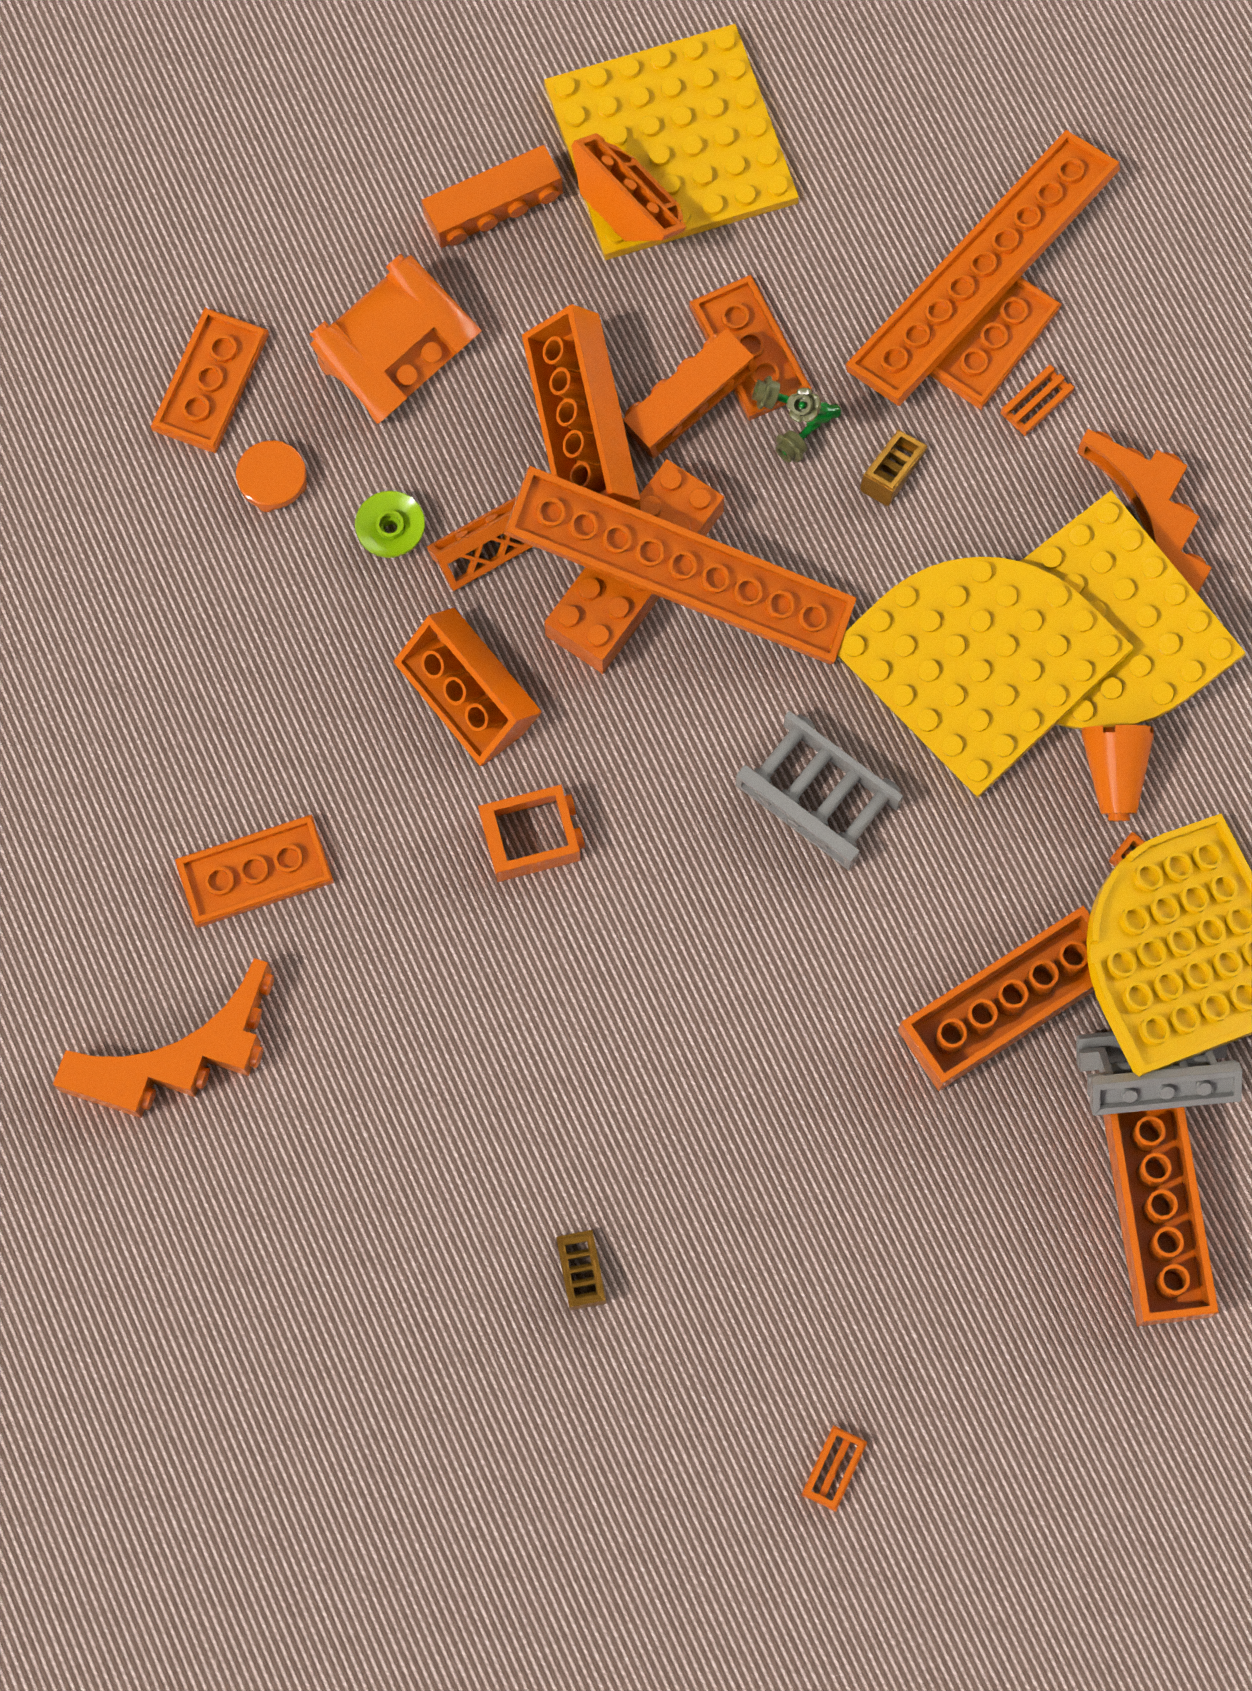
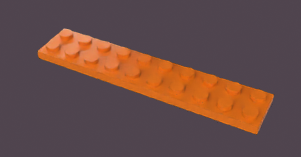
[845,130,1120,406]
[503,466,857,665]

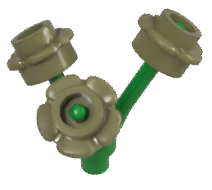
[752,376,841,462]

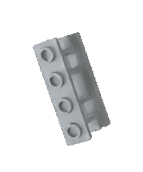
[1076,1032,1242,1116]

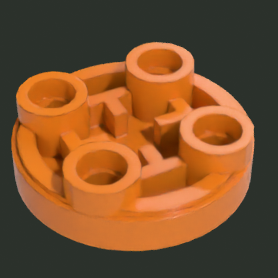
[236,440,307,512]

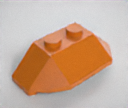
[572,133,686,241]

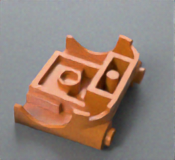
[310,253,482,424]

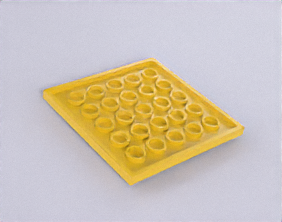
[544,24,799,260]

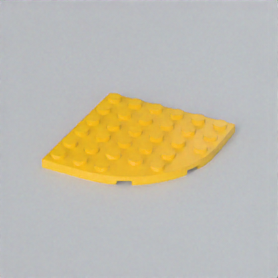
[1020,490,1246,730]
[830,557,1134,798]
[1087,813,1252,1077]

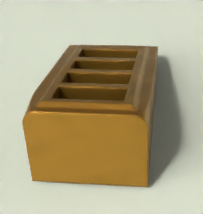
[860,429,928,506]
[556,1230,606,1311]

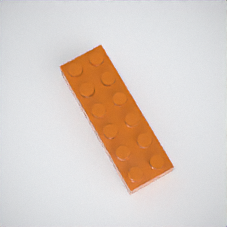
[522,304,641,506]
[544,459,724,674]
[898,905,1094,1091]
[1103,1107,1219,1327]

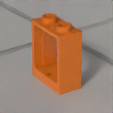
[478,784,585,882]

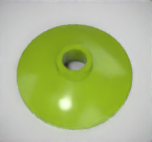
[355,491,425,558]

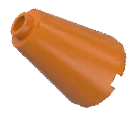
[1082,725,1154,822]

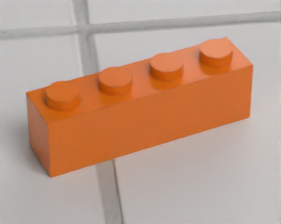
[421,145,563,248]
[623,328,757,459]

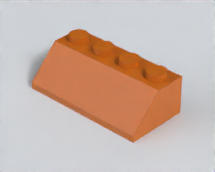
[393,607,542,766]

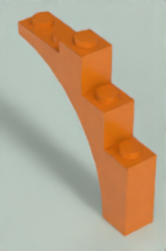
[1077,429,1212,594]
[52,958,274,1118]

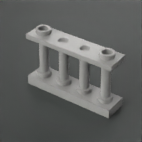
[735,711,903,871]

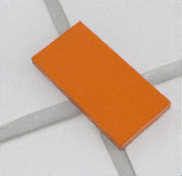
[689,275,812,421]
[929,277,1062,410]
[151,308,269,454]
[175,814,334,928]

